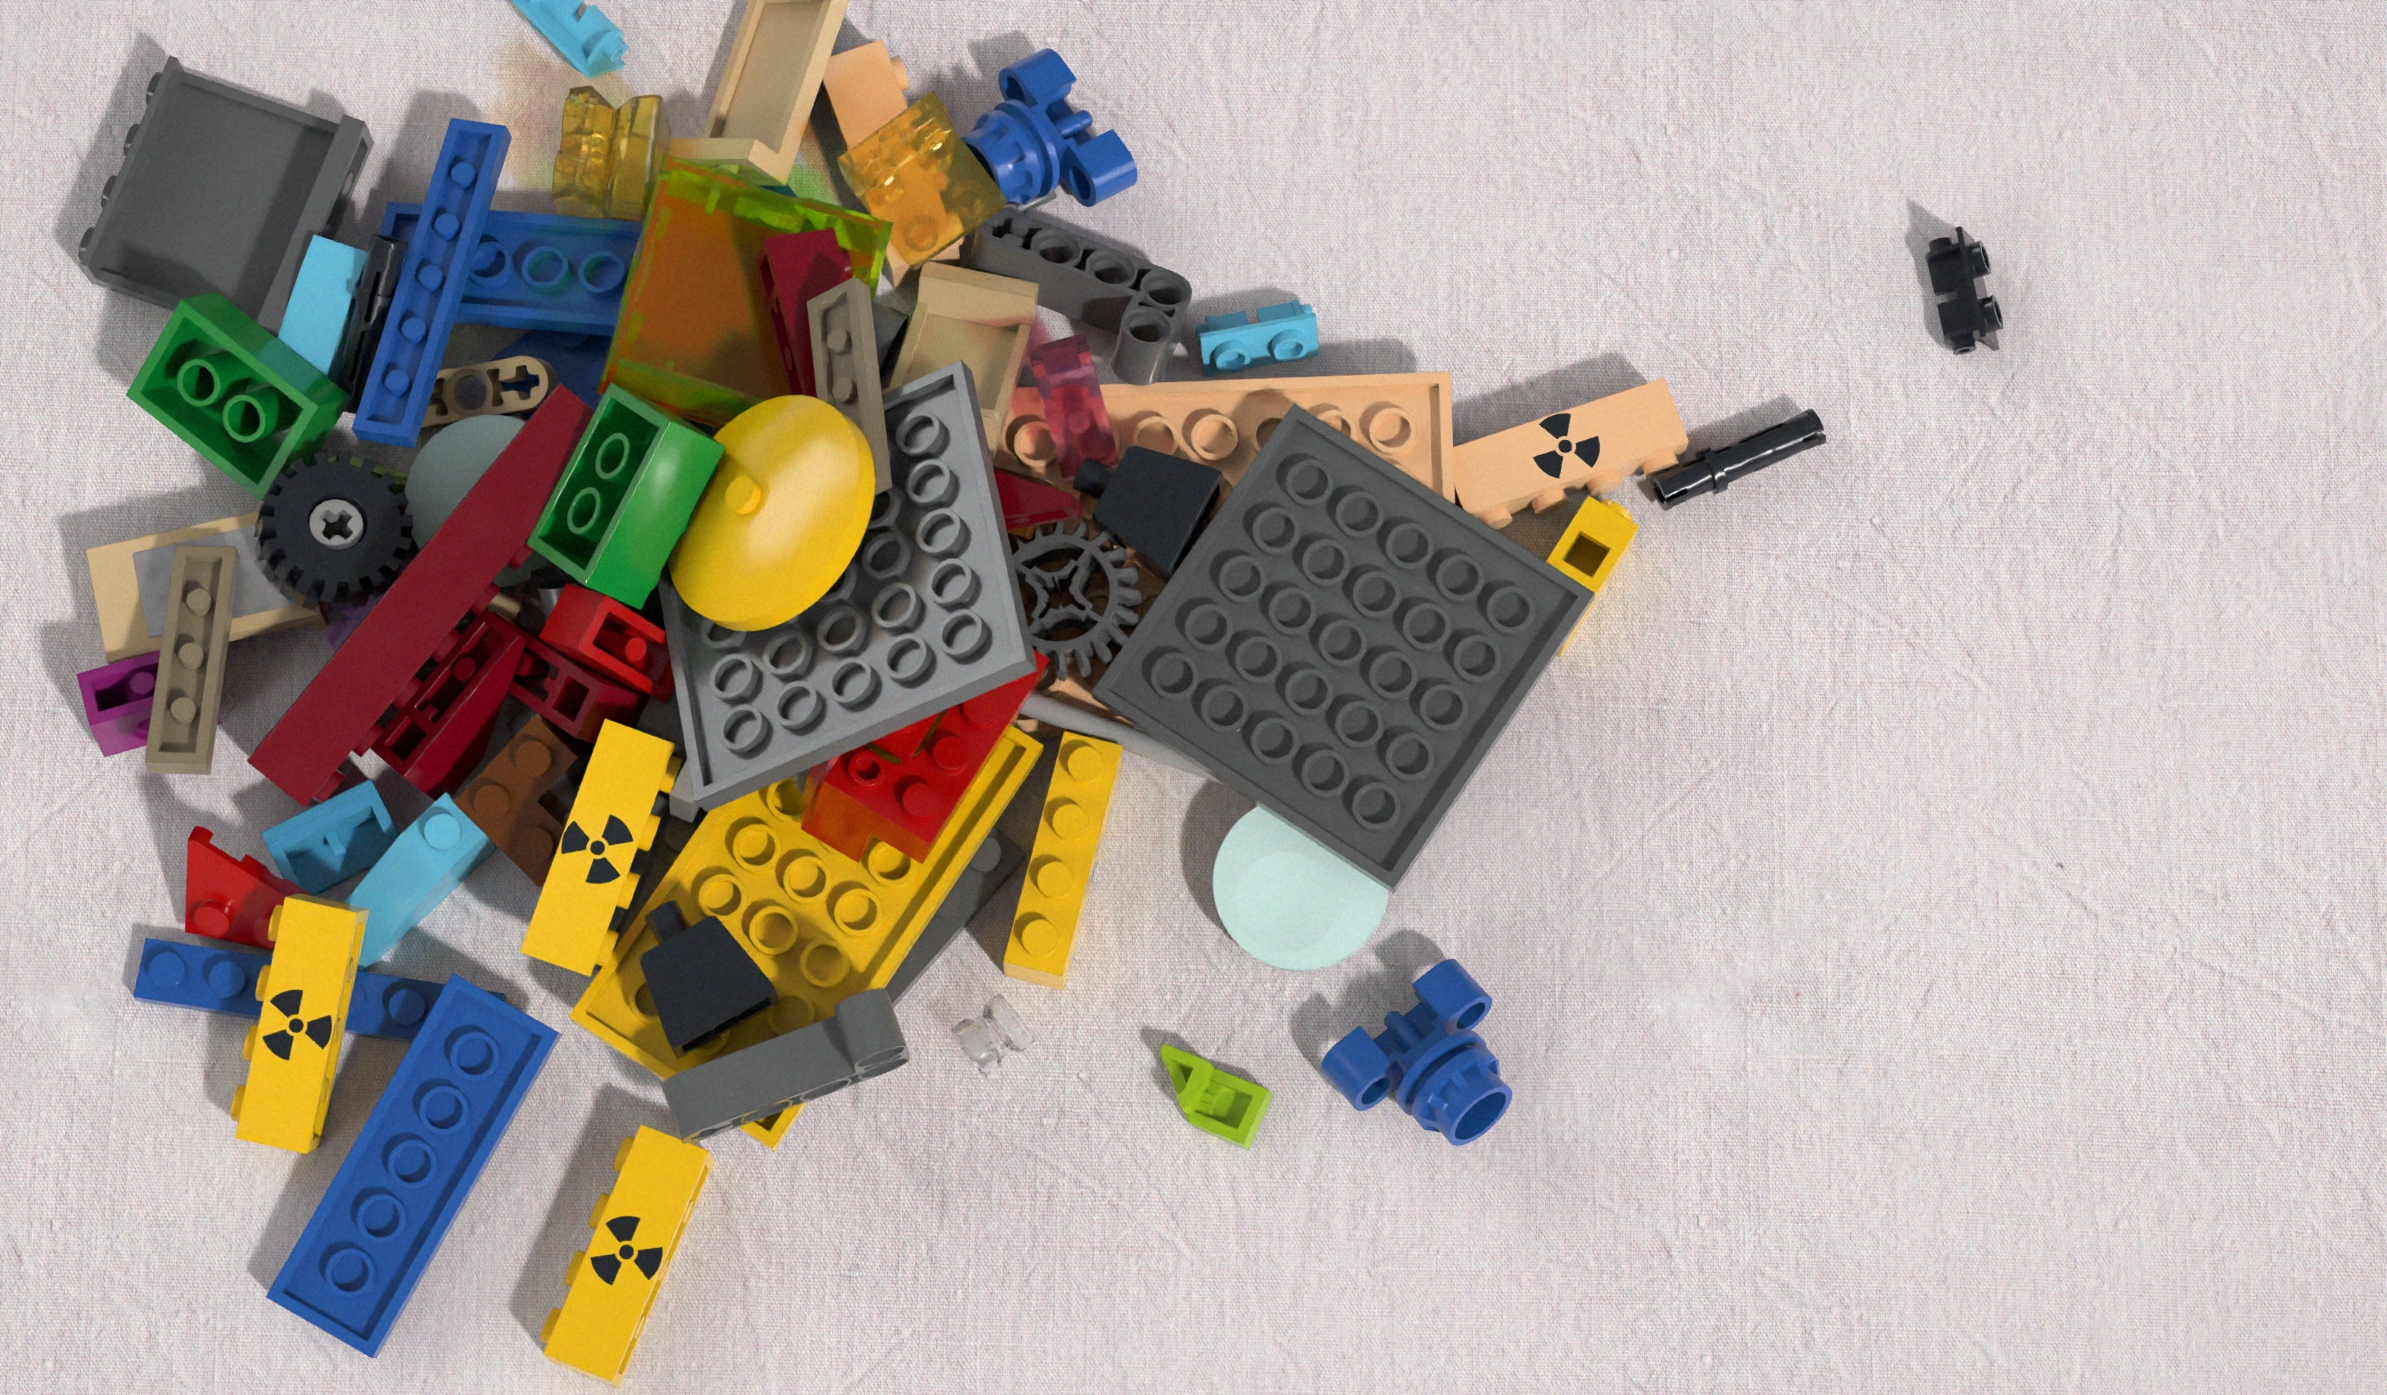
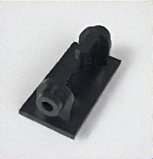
[1925,226,2003,355]

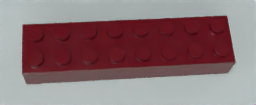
[247,383,595,808]

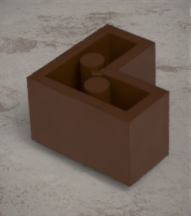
[453,714,593,888]

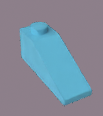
[344,792,496,972]

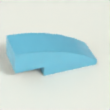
[277,234,368,383]

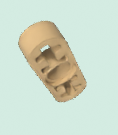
[420,356,559,430]

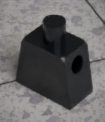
[1073,445,1225,583]
[638,900,780,1060]

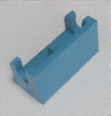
[261,779,400,896]

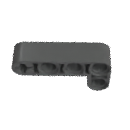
[967,208,1192,386]
[661,988,910,1144]

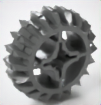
[1009,521,1142,682]

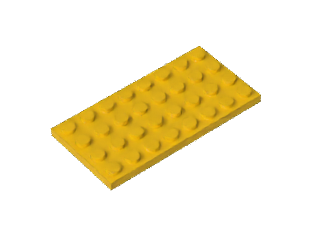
[568,709,1044,1152]

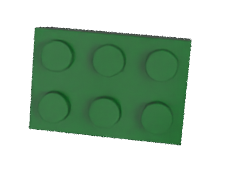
[126,292,352,502]
[526,382,726,610]

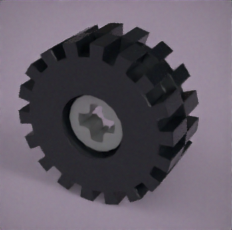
[253,451,413,613]

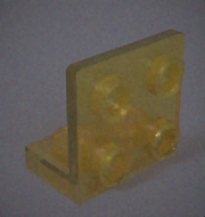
[837,90,1007,270]

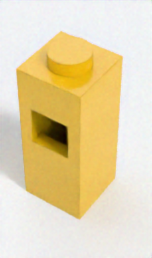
[1546,495,1639,658]

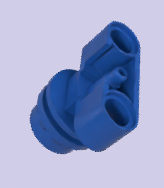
[954,48,1137,208]
[1321,959,1512,1146]

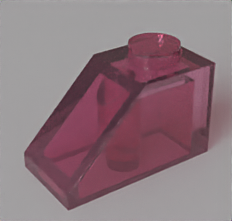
[1027,333,1120,482]

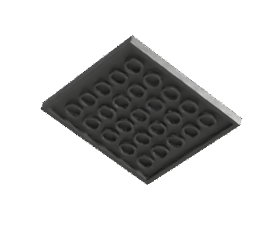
[658,360,1037,812]
[1091,403,1595,894]

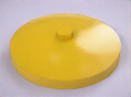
[667,395,875,631]

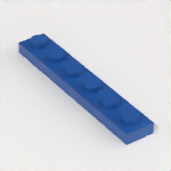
[352,118,512,448]
[133,938,507,1044]

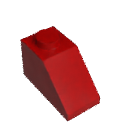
[539,584,675,703]

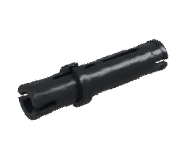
[335,233,409,414]
[1650,408,1826,511]

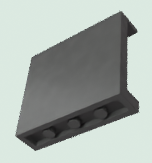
[78,56,374,338]

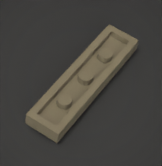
[807,276,892,496]
[144,545,240,775]

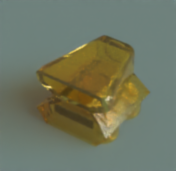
[551,85,671,222]

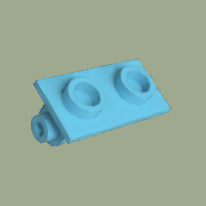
[511,0,628,79]
[1195,300,1319,377]

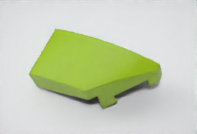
[1160,1043,1273,1151]

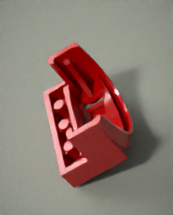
[801,649,1049,865]

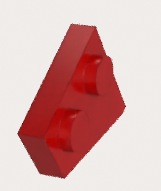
[185,826,312,950]

